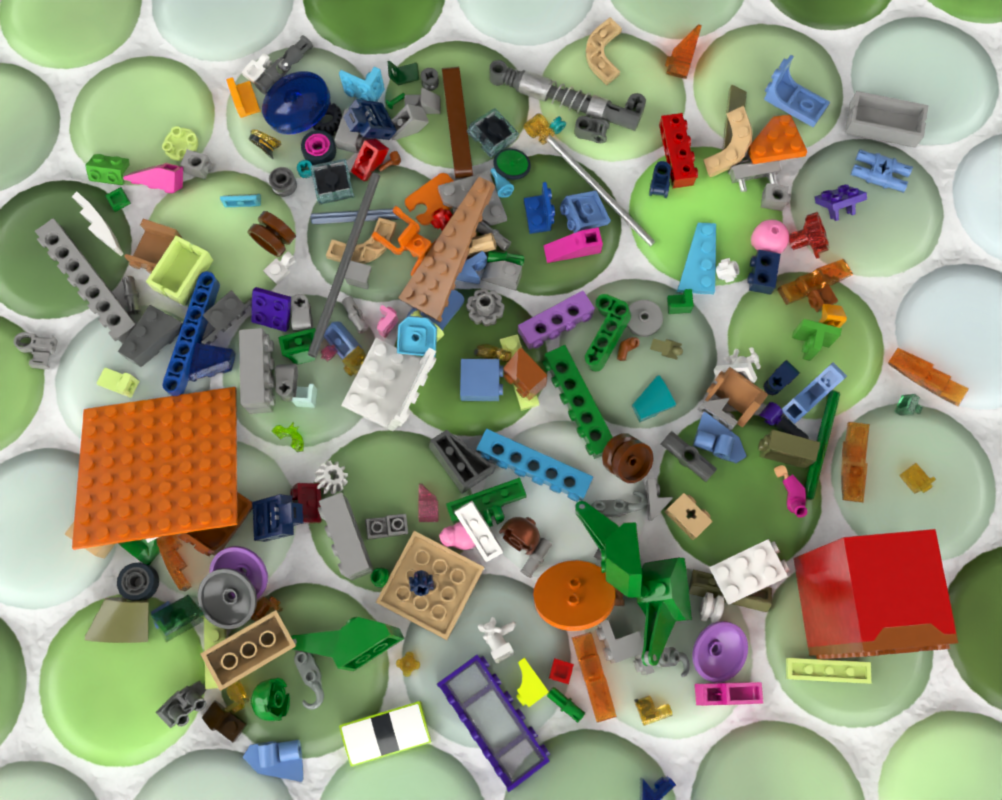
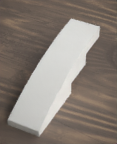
[72,192,123,256]

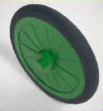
[493,148,531,180]

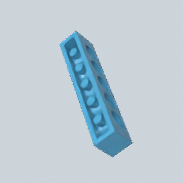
[476,429,593,502]

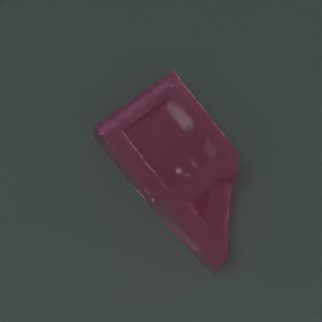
[418,483,439,522]

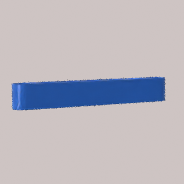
[162,271,220,396]

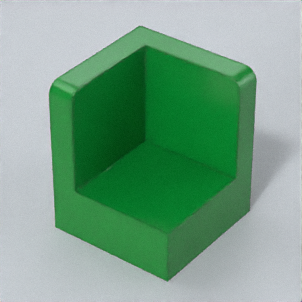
[667,289,694,314]

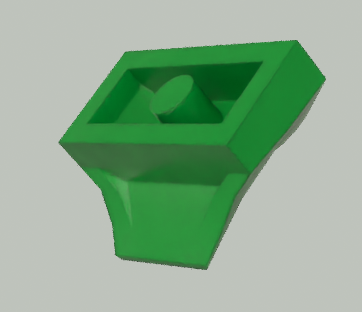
[278,328,316,365]
[118,539,161,565]

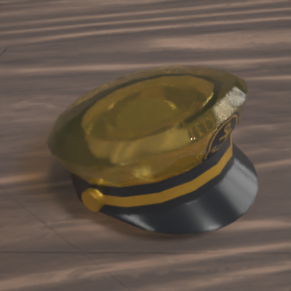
[248,129,282,159]

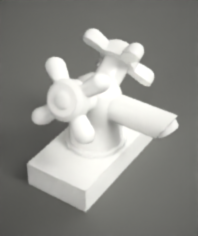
[713,347,761,383]
[478,617,516,664]

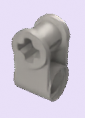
[291,294,313,332]
[275,364,298,402]

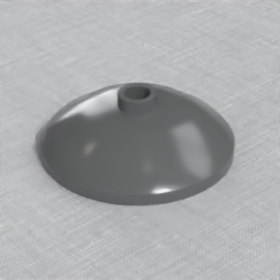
[197,568,257,629]

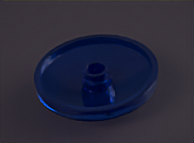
[262,71,330,134]

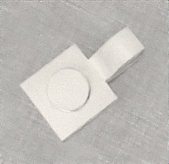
[241,53,272,83]
[263,251,296,285]

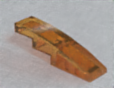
[777,259,853,305]
[888,348,969,407]
[156,535,192,592]
[571,632,617,723]

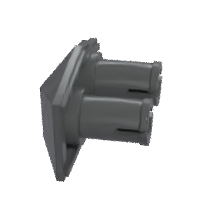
[155,681,207,728]

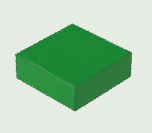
[105,187,131,212]

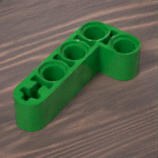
[584,294,631,372]

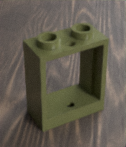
[758,430,820,469]

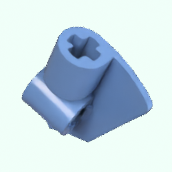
[693,412,747,463]
[243,740,304,782]

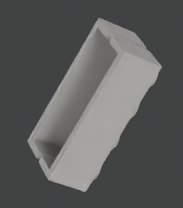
[845,91,929,148]
[239,328,276,414]
[318,492,374,580]

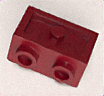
[290,483,322,523]

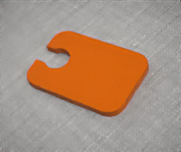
[405,173,453,226]

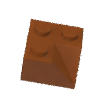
[503,348,548,401]

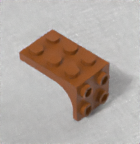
[178,492,253,557]

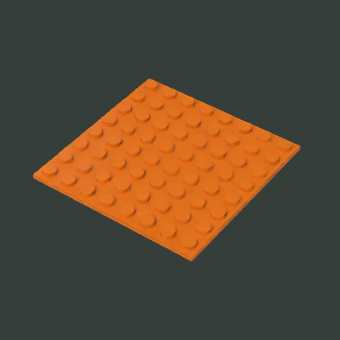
[72,387,238,550]

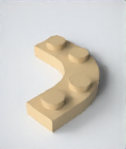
[586,17,622,85]
[704,106,752,178]
[326,218,397,264]

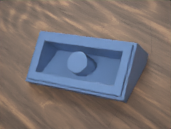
[324,321,362,362]

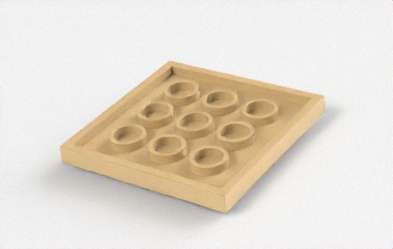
[376,531,485,640]

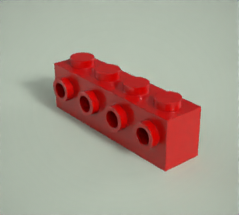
[659,113,698,189]

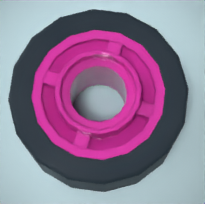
[301,130,336,167]

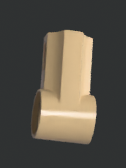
[467,233,497,259]

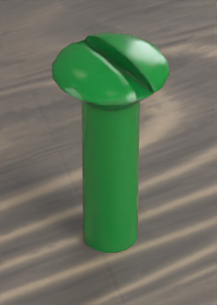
[386,93,405,109]

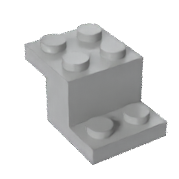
[595,620,655,675]

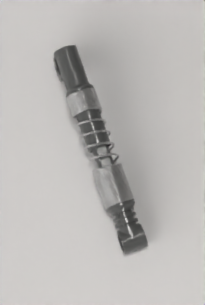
[489,60,646,131]

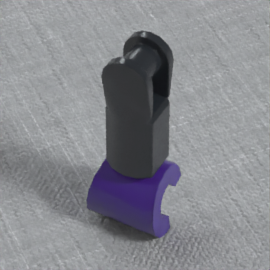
[759,402,809,439]

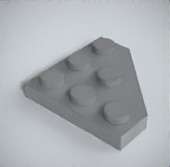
[438,171,507,226]

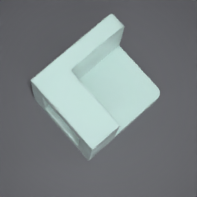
[292,384,317,408]

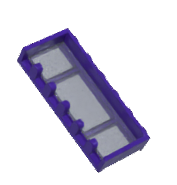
[437,655,550,792]

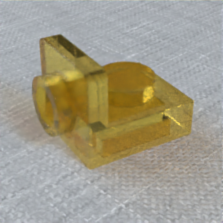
[342,345,366,377]
[899,463,936,494]
[224,680,249,713]

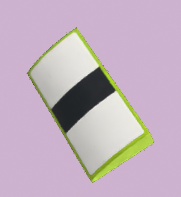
[339,701,432,767]

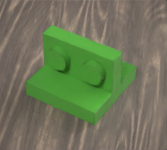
[792,319,842,361]

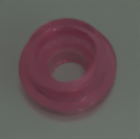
[320,345,338,362]

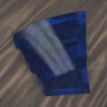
[189,343,236,382]

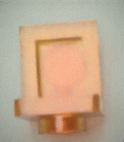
[251,596,283,622]

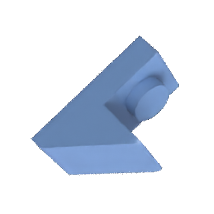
[456,251,487,284]

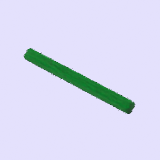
[805,390,840,500]

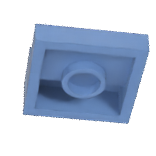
[560,191,611,233]

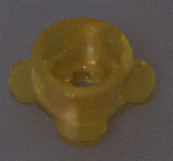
[396,652,420,677]

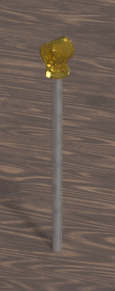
[524,113,656,247]

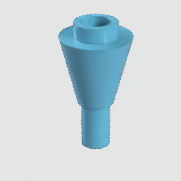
[490,168,514,197]

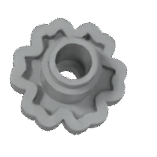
[466,288,504,327]

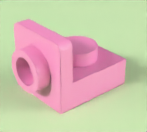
[377,305,399,338]

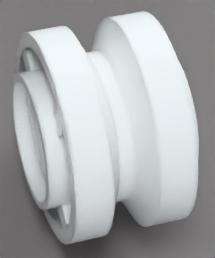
[699,592,725,623]

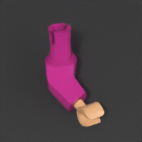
[774,465,808,518]

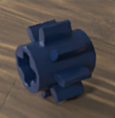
[409,570,434,596]

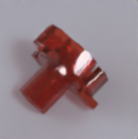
[789,212,830,259]

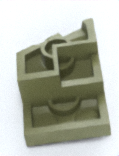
[85,597,149,643]

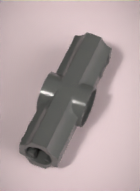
[660,431,717,482]

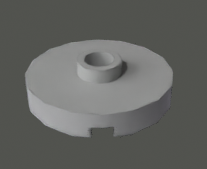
[627,300,663,337]

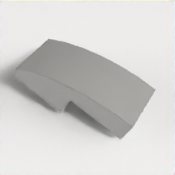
[365,514,408,540]

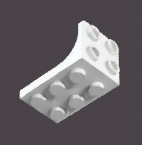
[709,539,790,605]

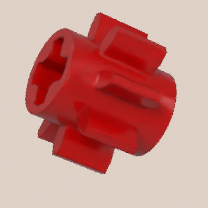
[430,208,453,231]

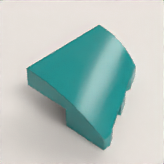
[632,375,676,423]

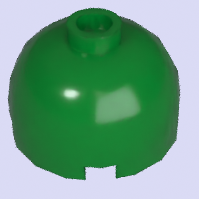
[250,678,290,722]

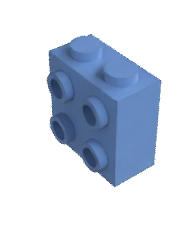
[460,359,503,401]

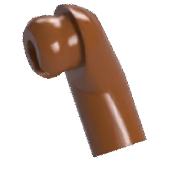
[617,337,640,361]

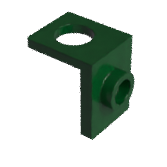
[387,61,419,86]

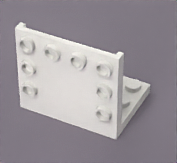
[341,338,437,431]

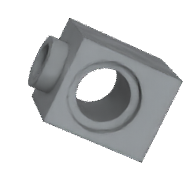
[180,149,212,179]
[761,183,791,211]

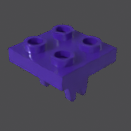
[815,184,867,221]
[251,287,291,332]

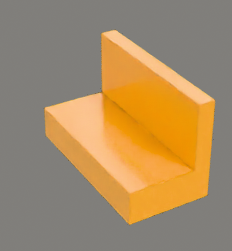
[226,77,261,118]

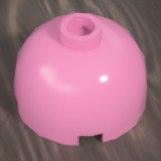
[751,220,790,254]

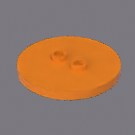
[533,560,616,631]

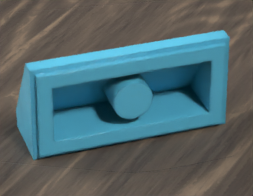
[220,194,261,208]

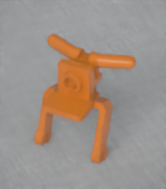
[372,206,437,276]

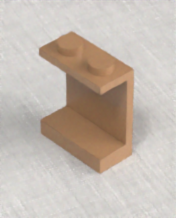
[124,219,182,273]
[705,367,769,428]

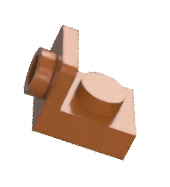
[808,285,838,312]

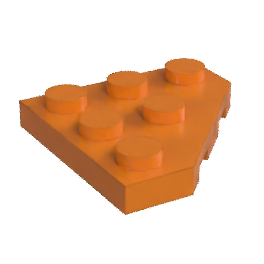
[748,114,807,164]

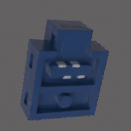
[343,99,397,140]
[252,494,304,542]

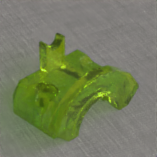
[271,422,304,453]

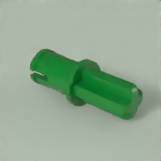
[487,251,524,266]
[547,687,586,723]

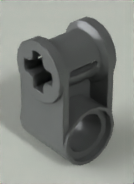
[574,116,610,144]

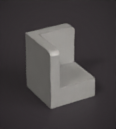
[345,260,372,289]

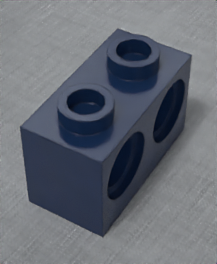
[747,250,781,295]

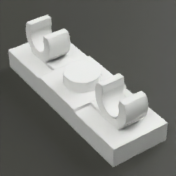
[455,501,504,562]

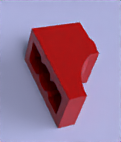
[350,139,389,181]

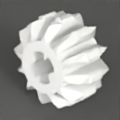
[314,460,348,494]

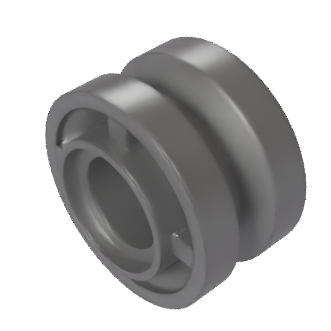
[269,167,297,197]

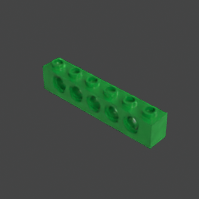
[542,345,613,459]

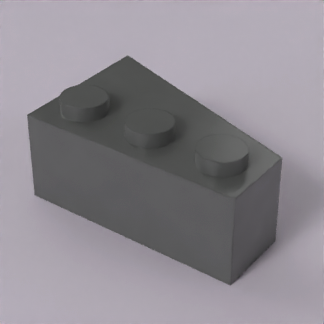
[117,305,183,367]
[429,430,496,494]

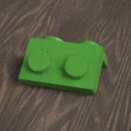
[85,154,130,185]

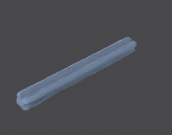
[310,208,400,224]

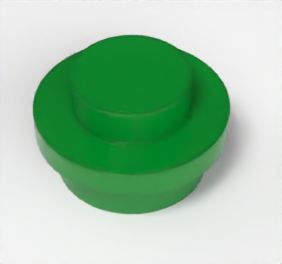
[371,568,389,588]

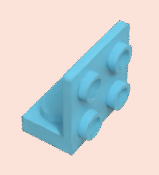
[339,67,385,102]

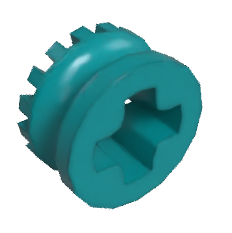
[549,116,566,135]
[297,160,314,179]

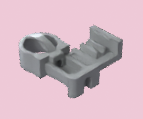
[14,332,58,370]

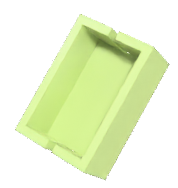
[146,236,214,306]

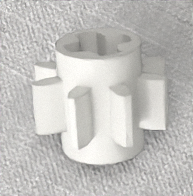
[716,258,739,283]

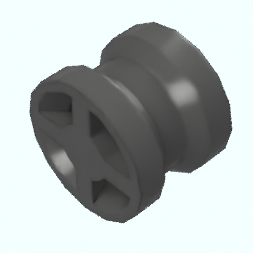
[421,68,439,91]

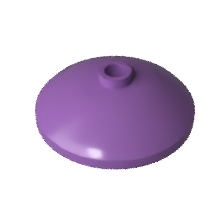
[209,546,268,599]
[692,621,748,683]

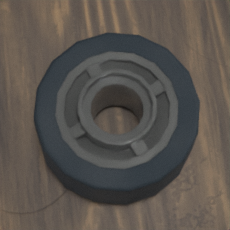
[117,562,159,601]

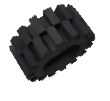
[310,101,342,136]

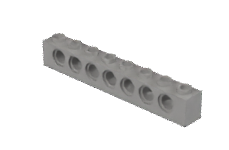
[35,218,136,344]

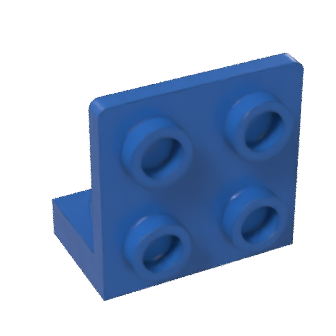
[524,182,555,234]

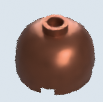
[499,517,540,555]

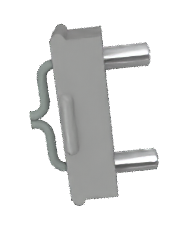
[728,156,781,192]

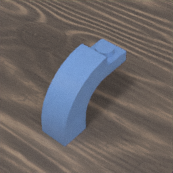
[782,362,847,424]

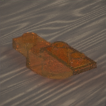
[841,422,870,503]

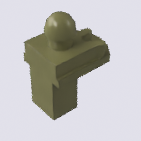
[650,338,683,360]

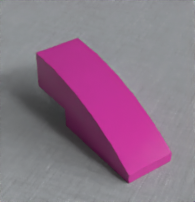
[695,682,764,706]

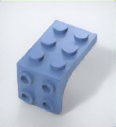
[764,55,830,128]

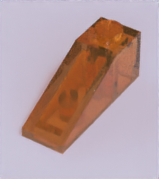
[665,24,702,79]

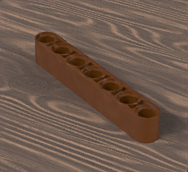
[442,66,473,179]

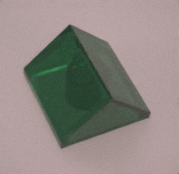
[151,595,204,642]

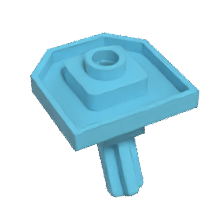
[397,315,437,357]

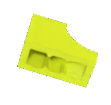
[516,658,549,707]

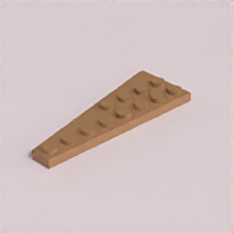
[398,177,495,322]

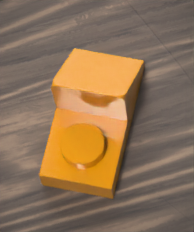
[819,304,847,328]

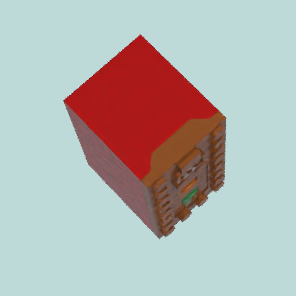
[793,529,958,659]

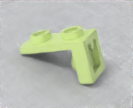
[97,368,140,398]

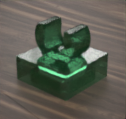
[894,394,923,416]

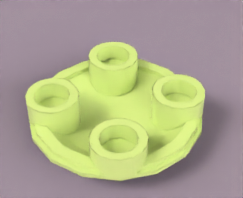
[162,126,198,161]

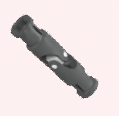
[254,35,313,94]

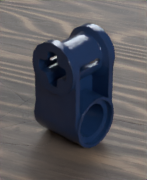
[649,161,671,199]
[763,360,800,396]

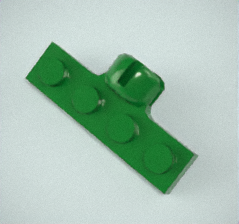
[446,477,527,527]

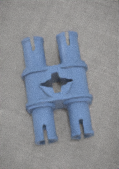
[850,149,913,193]

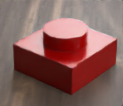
[549,658,574,685]

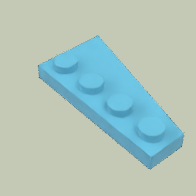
[677,223,716,295]

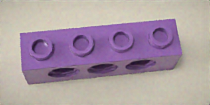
[518,290,595,350]

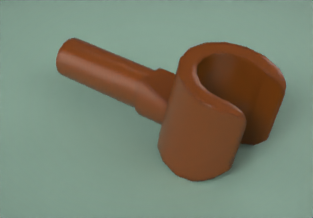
[378,151,401,172]

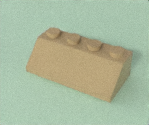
[200,610,296,691]

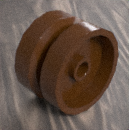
[247,211,296,258]
[602,433,654,483]

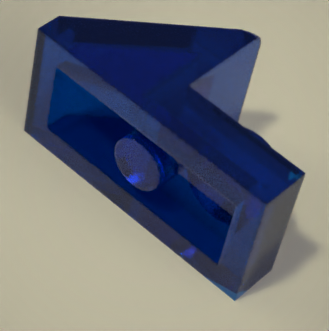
[640,776,676,800]

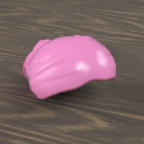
[439,522,476,550]

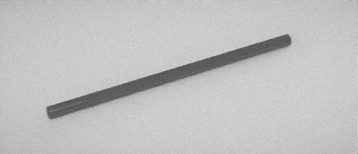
[308,173,380,358]

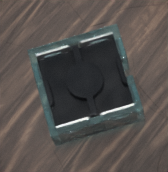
[467,108,519,158]
[310,159,354,205]

